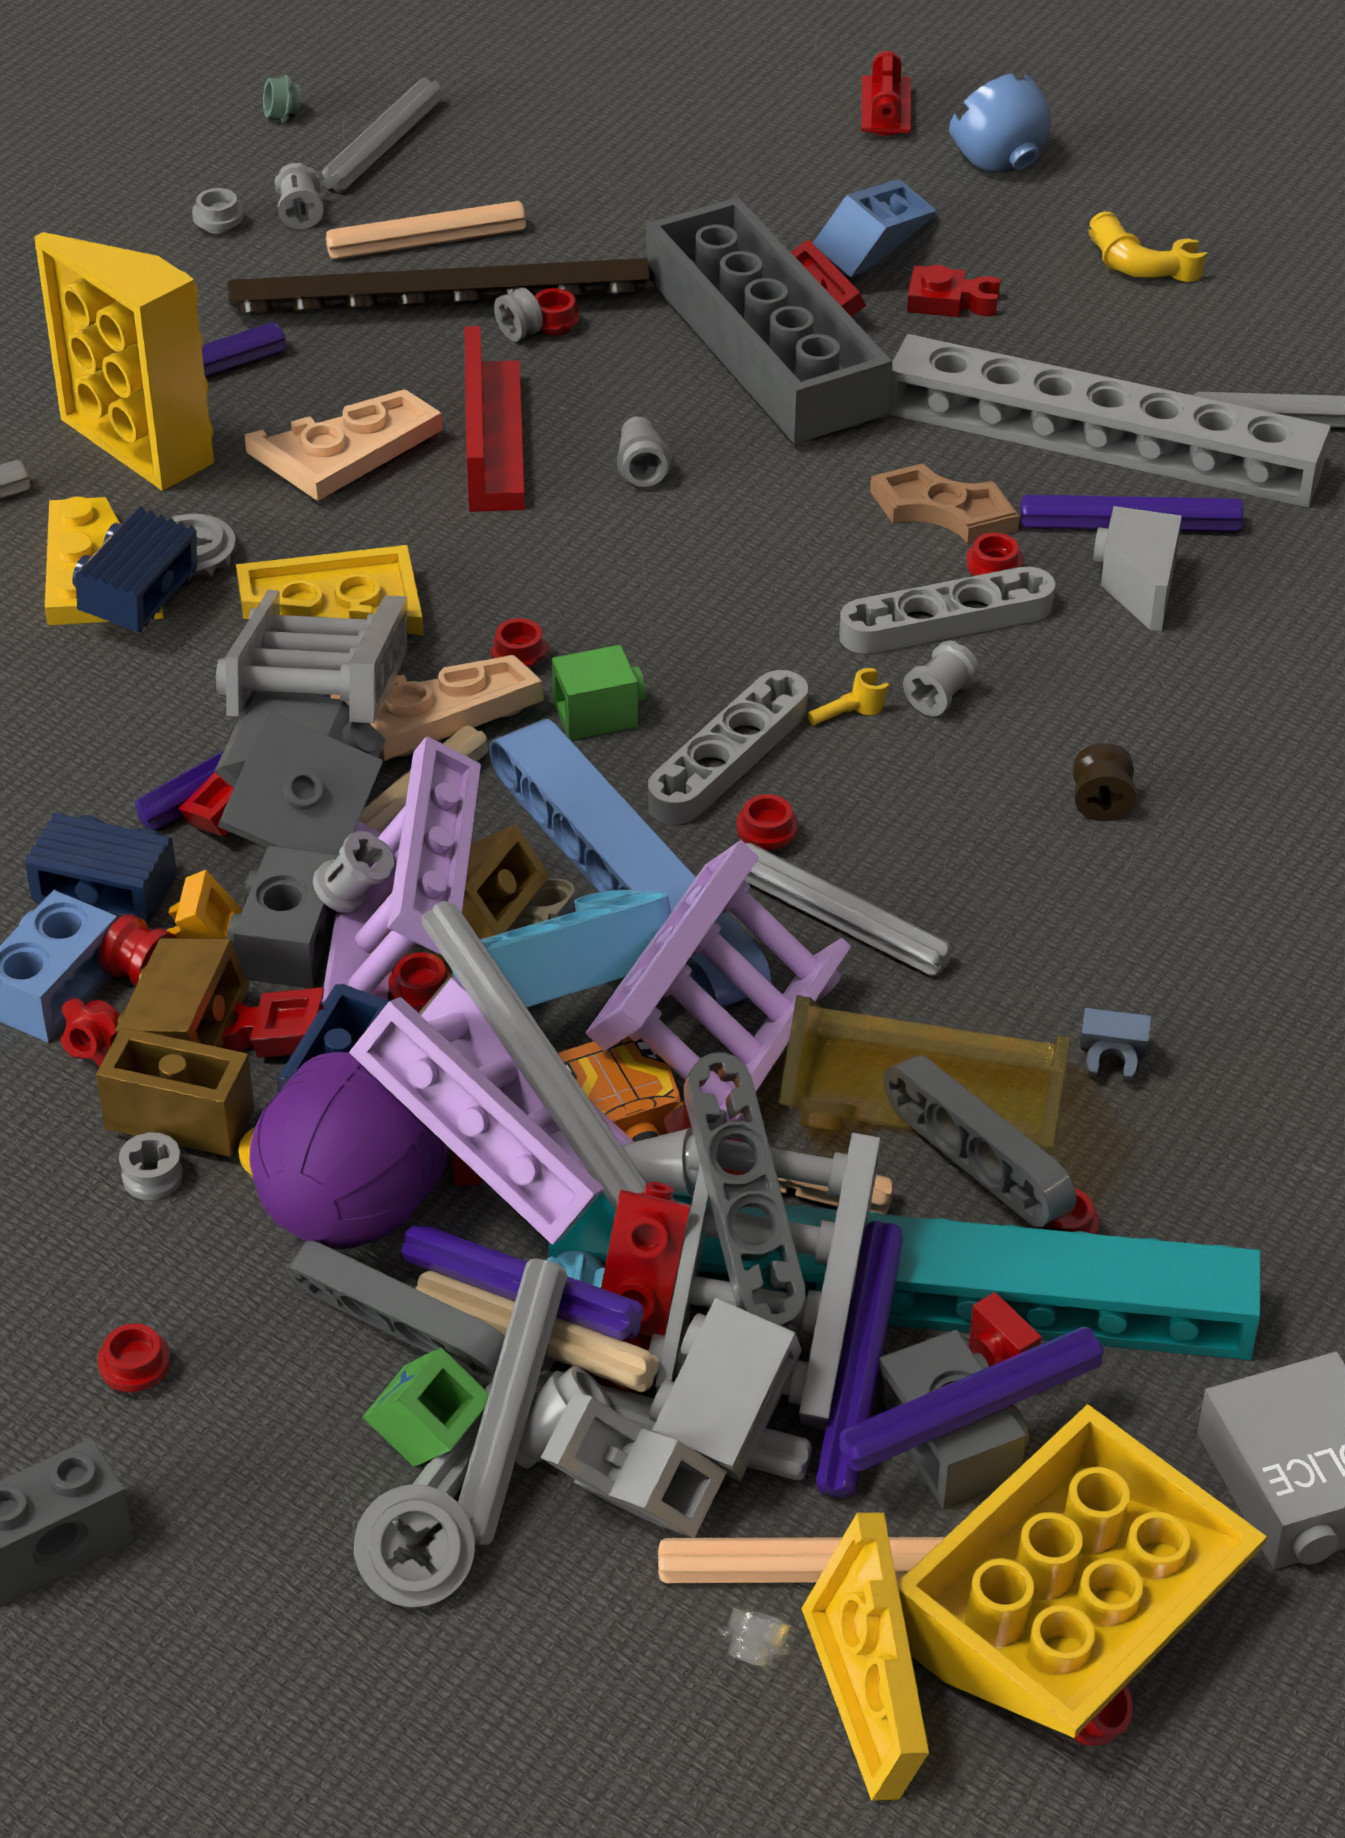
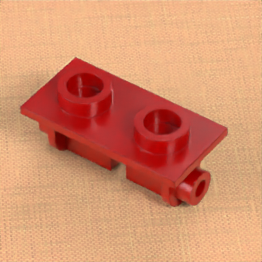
[861,50,911,136]
[601,1182,691,1336]

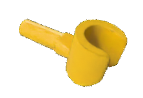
[807,668,890,726]

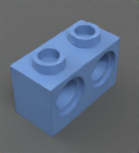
[0,890,117,1043]

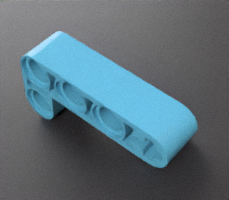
[452,890,671,1007]

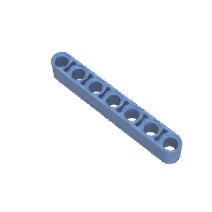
[489,719,771,1009]

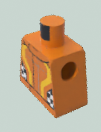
[558,1036,681,1142]

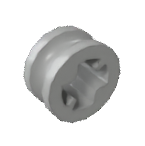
[494,288,543,342]
[119,1132,183,1200]

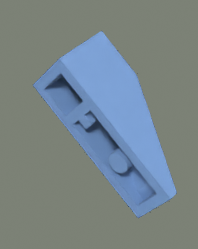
[813,179,937,277]

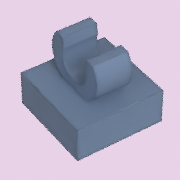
[1080,1008,1151,1082]

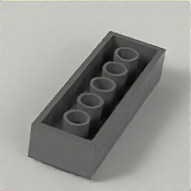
[646,197,893,444]

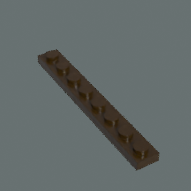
[227,258,649,315]

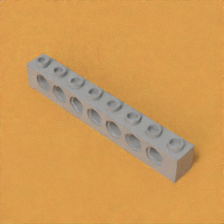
[890,334,1331,508]

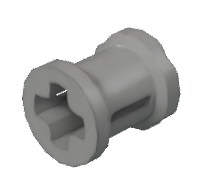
[274,163,324,230]
[903,640,979,716]
[313,830,395,913]

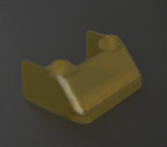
[779,995,1073,1152]

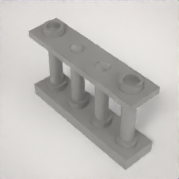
[216,590,407,723]
[649,1109,880,1430]

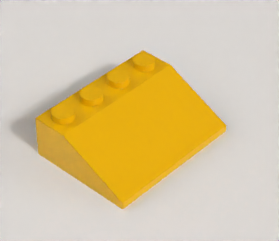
[34,232,214,491]
[897,1404,1267,1738]

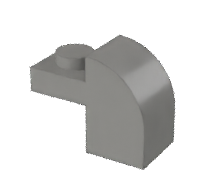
[541,1391,727,1538]

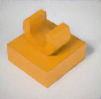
[167,870,243,939]

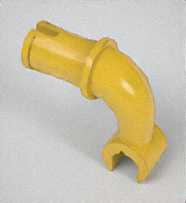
[1088,211,1208,282]

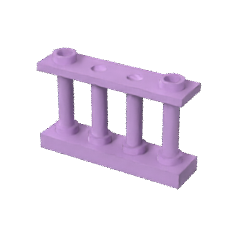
[322,736,481,1005]
[585,840,851,1124]
[349,976,634,1245]

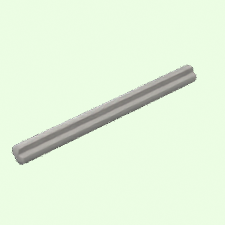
[422,901,646,1212]

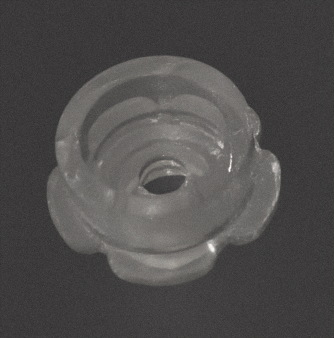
[718,1606,792,1668]

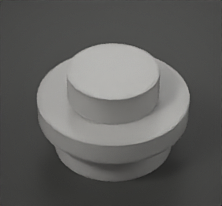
[192,188,244,234]

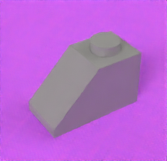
[1093,506,1182,631]

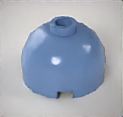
[949,73,1051,172]

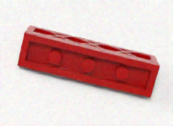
[464,326,525,512]

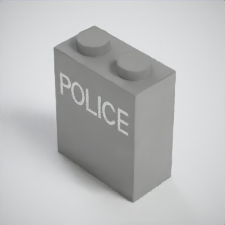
[1197,1351,1345,1570]

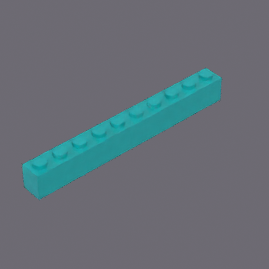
[548,1192,1260,1361]

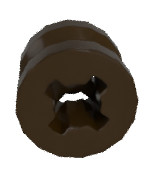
[1073,743,1136,821]

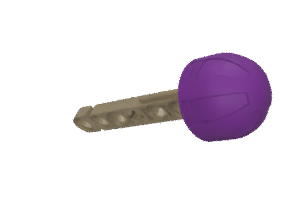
[250,879,577,1249]

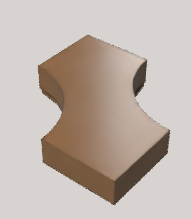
[870,463,1019,544]

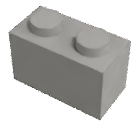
[649,1298,802,1482]

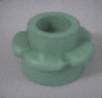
[263,75,301,123]

